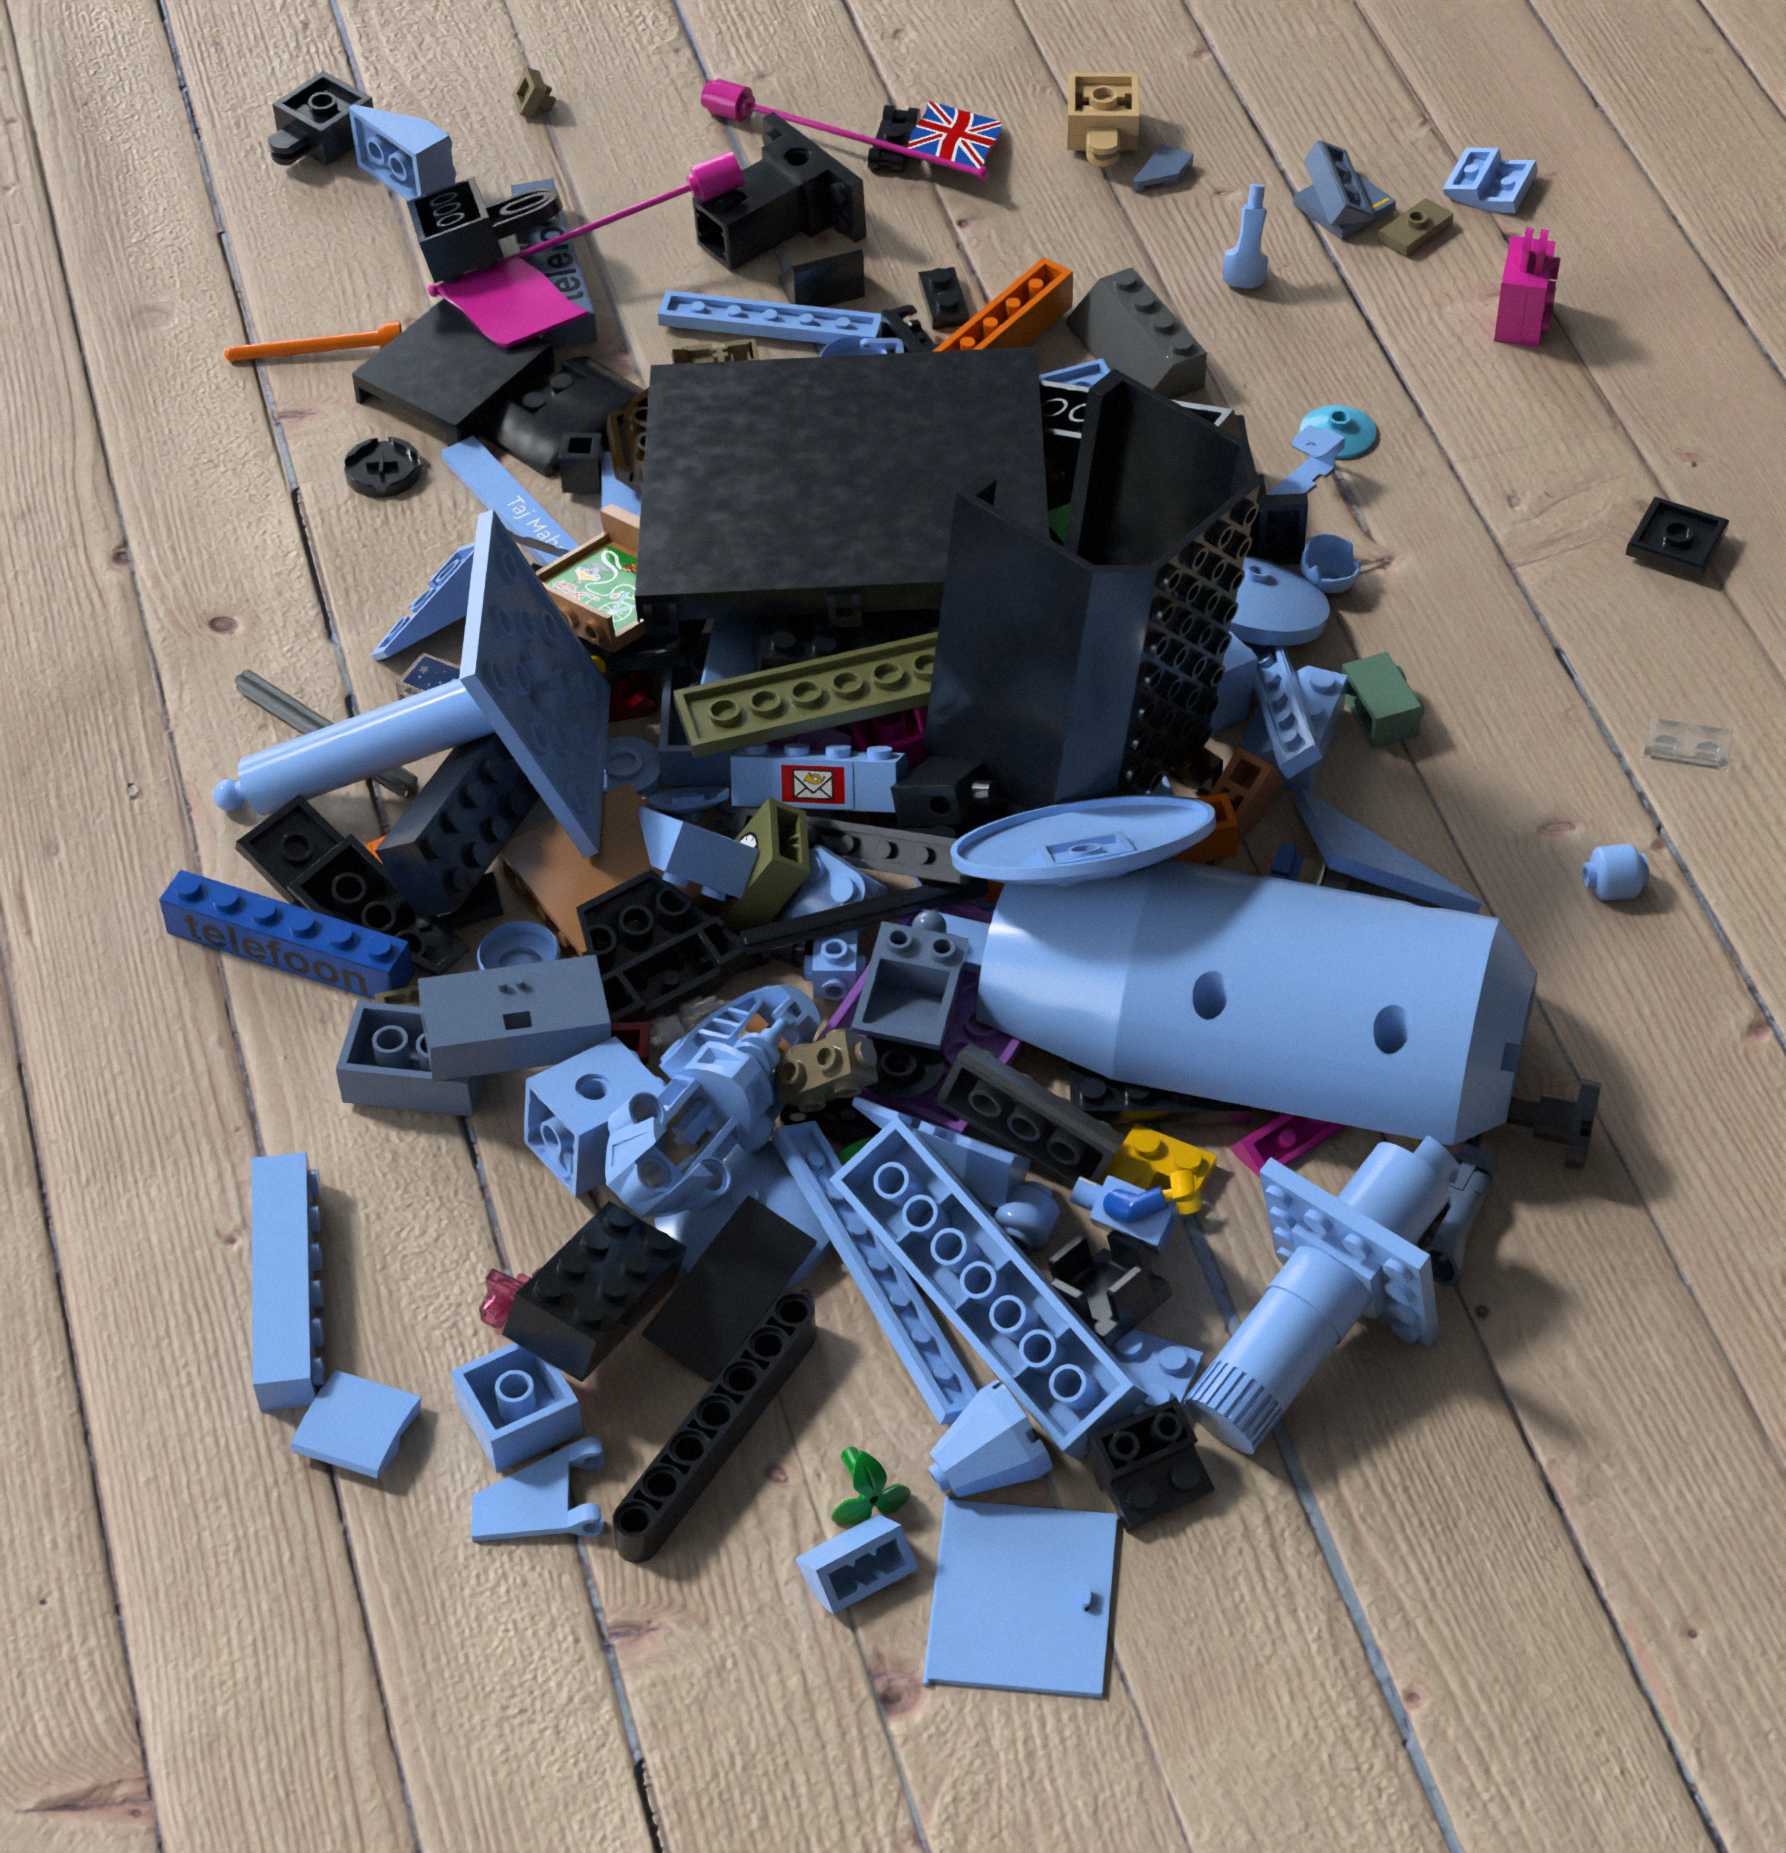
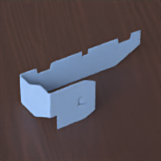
[1267,424,1345,495]

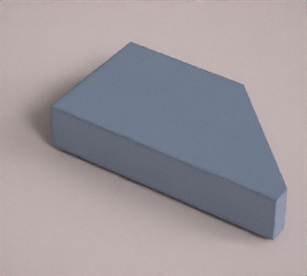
[1132,144,1194,192]

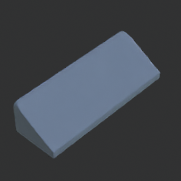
[1304,140,1374,226]

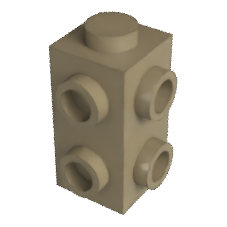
[775,1029,878,1112]

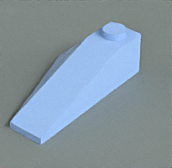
[852,1096,1032,1216]

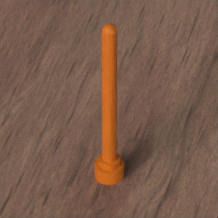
[224,321,402,362]

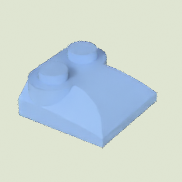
[777,844,888,954]

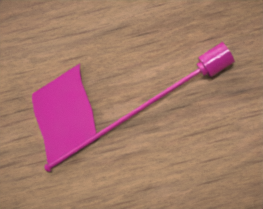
[428,151,745,349]

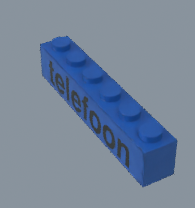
[159,869,414,1000]

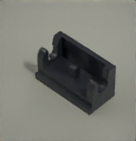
[881,305,941,353]

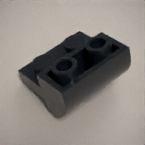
[1087,1397,1216,1532]

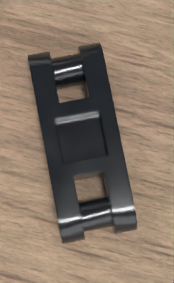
[867,105,921,172]

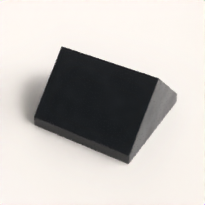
[777,249,865,307]

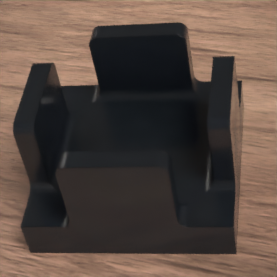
[1048,1230,1173,1349]

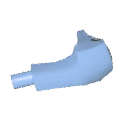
[1223,183,1269,289]

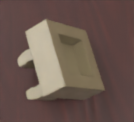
[512,67,556,119]

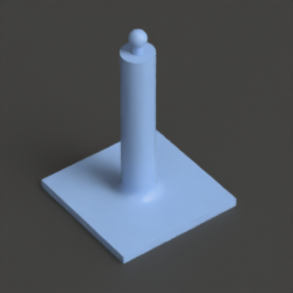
[213,509,611,858]

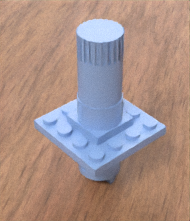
[1183,1135,1459,1454]

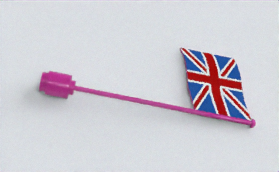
[701,79,1001,180]

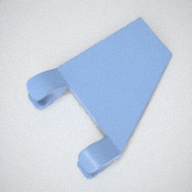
[471,1437,605,1542]

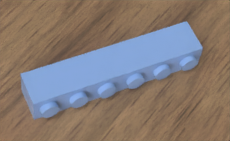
[251,1152,325,1411]

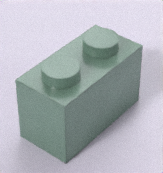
[1341,652,1424,748]

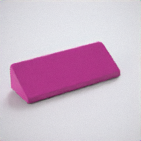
[1230,1113,1347,1179]

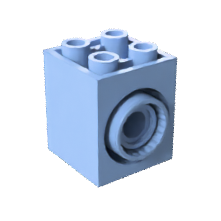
[523,1036,667,1198]

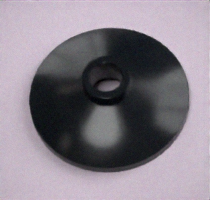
[865,1036,944,1101]

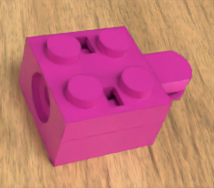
[1494,227,1561,347]

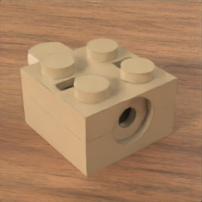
[1067,72,1139,167]

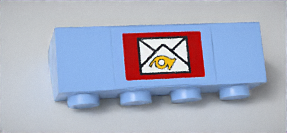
[730,742,911,813]

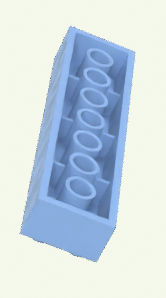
[829,1116,1149,1461]

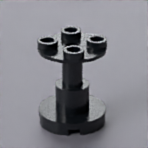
[1465,1079,1601,1171]

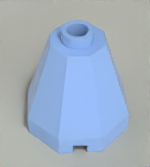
[927,1379,1054,1498]

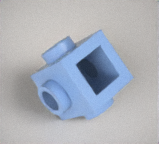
[804,931,867,1000]

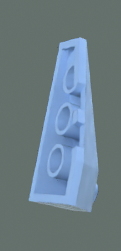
[371,542,475,661]

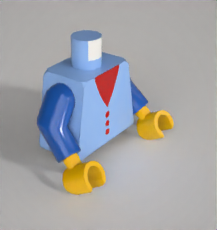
[1069,1170,1202,1256]

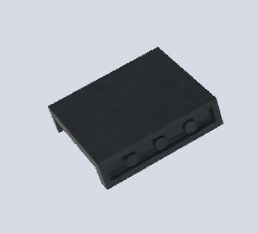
[352,298,556,447]

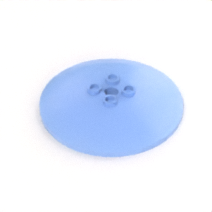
[950,795,1217,886]

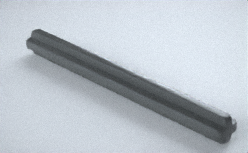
[235,670,419,797]

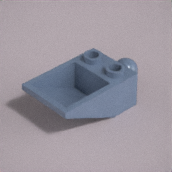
[851,910,969,1051]

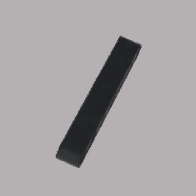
[613,1292,817,1563]

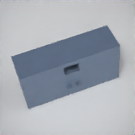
[418,955,611,1082]

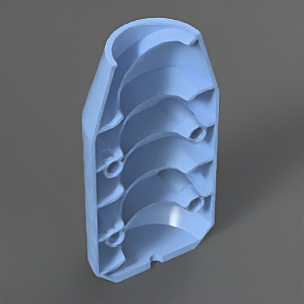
[976,858,1537,1146]

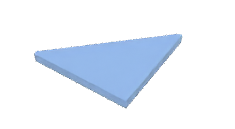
[1295,789,1482,914]

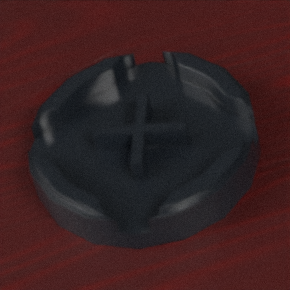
[344,437,421,498]

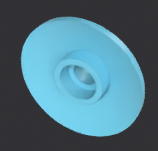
[1300,405,1377,459]

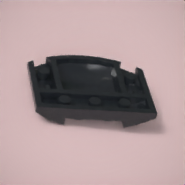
[482,356,644,477]

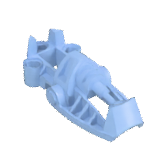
[605,984,821,1218]

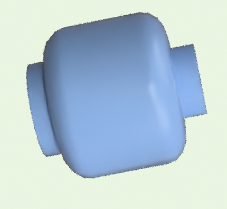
[1582,844,1649,901]
[993,1181,1061,1253]

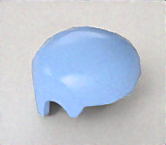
[1300,534,1361,594]

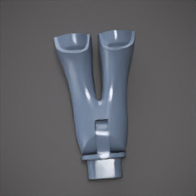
[1415,1144,1496,1285]

